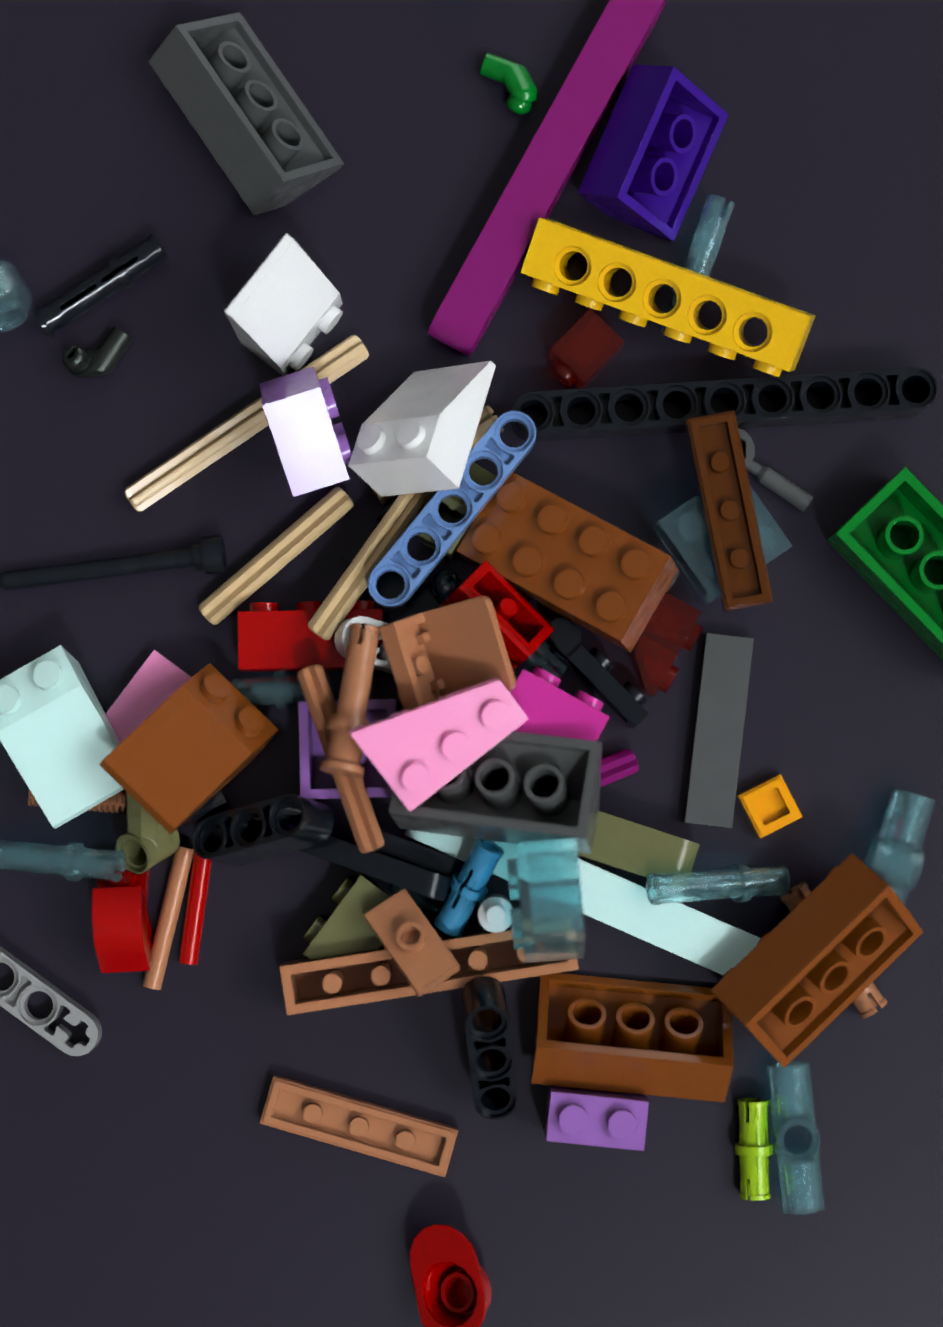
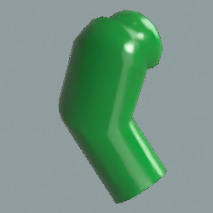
[480,52,537,114]

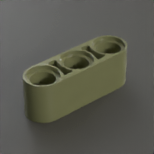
[568,811,700,890]

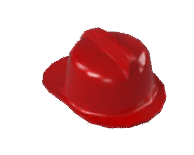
[410,1224,492,1327]

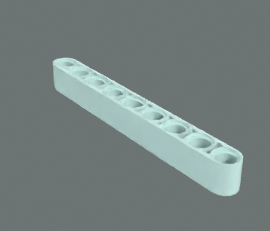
[404,830,761,976]

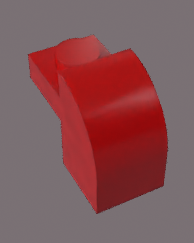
[92,860,153,973]

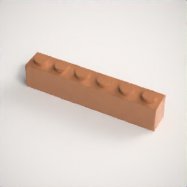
[280,917,579,1016]

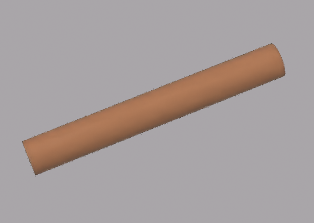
[142,845,194,990]

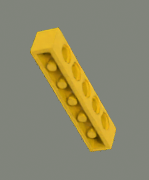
[520,218,816,377]

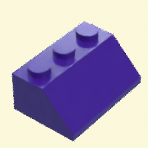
[577,64,729,242]

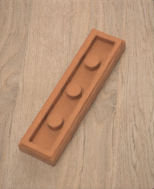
[259,1075,459,1177]

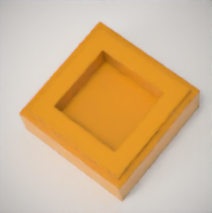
[737,774,803,839]

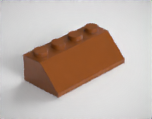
[710,853,923,1068]
[531,973,734,1103]

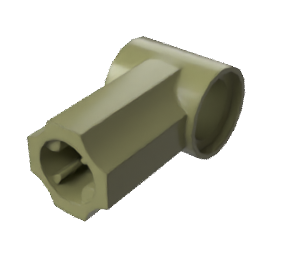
[115,791,180,875]

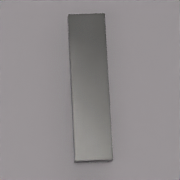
[683,633,754,828]

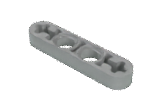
[0,946,102,1056]

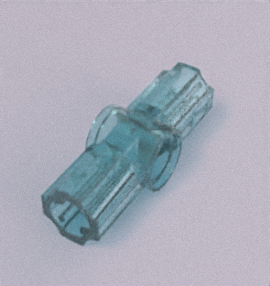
[865,788,935,906]
[766,1060,825,1215]

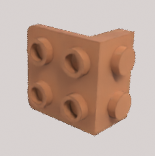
[379,595,516,710]

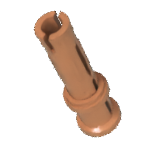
[319,623,381,777]

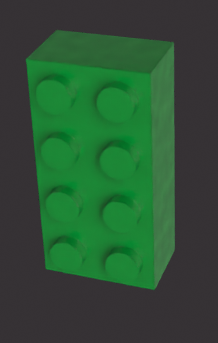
[827,467,943,660]

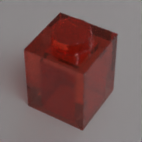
[549,308,625,389]

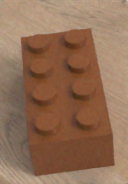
[456,472,679,653]

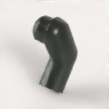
[62,326,133,378]

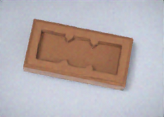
[364,888,460,997]

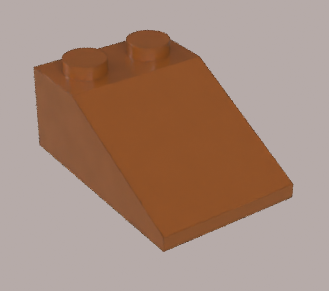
[100,663,279,834]

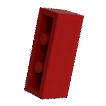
[237,600,385,672]

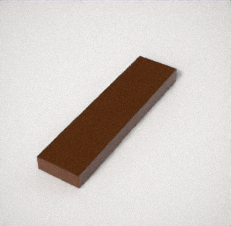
[685,410,774,612]

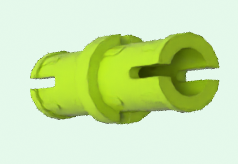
[734,1098,773,1201]

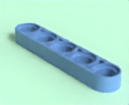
[368,411,536,608]

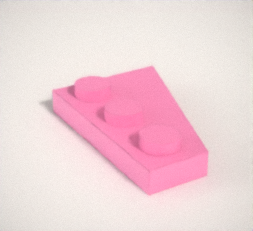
[347,677,529,812]

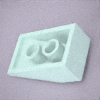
[0,645,124,829]

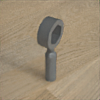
[738,428,813,512]

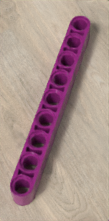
[427,0,667,357]

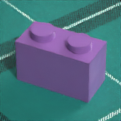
[544,1085,649,1151]

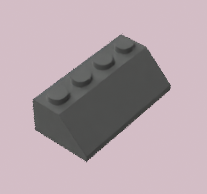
[148,12,344,216]
[389,731,602,854]

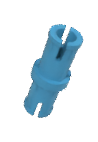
[434,839,504,937]

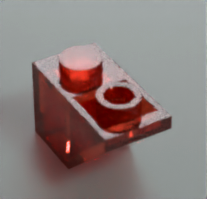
[631,592,703,698]

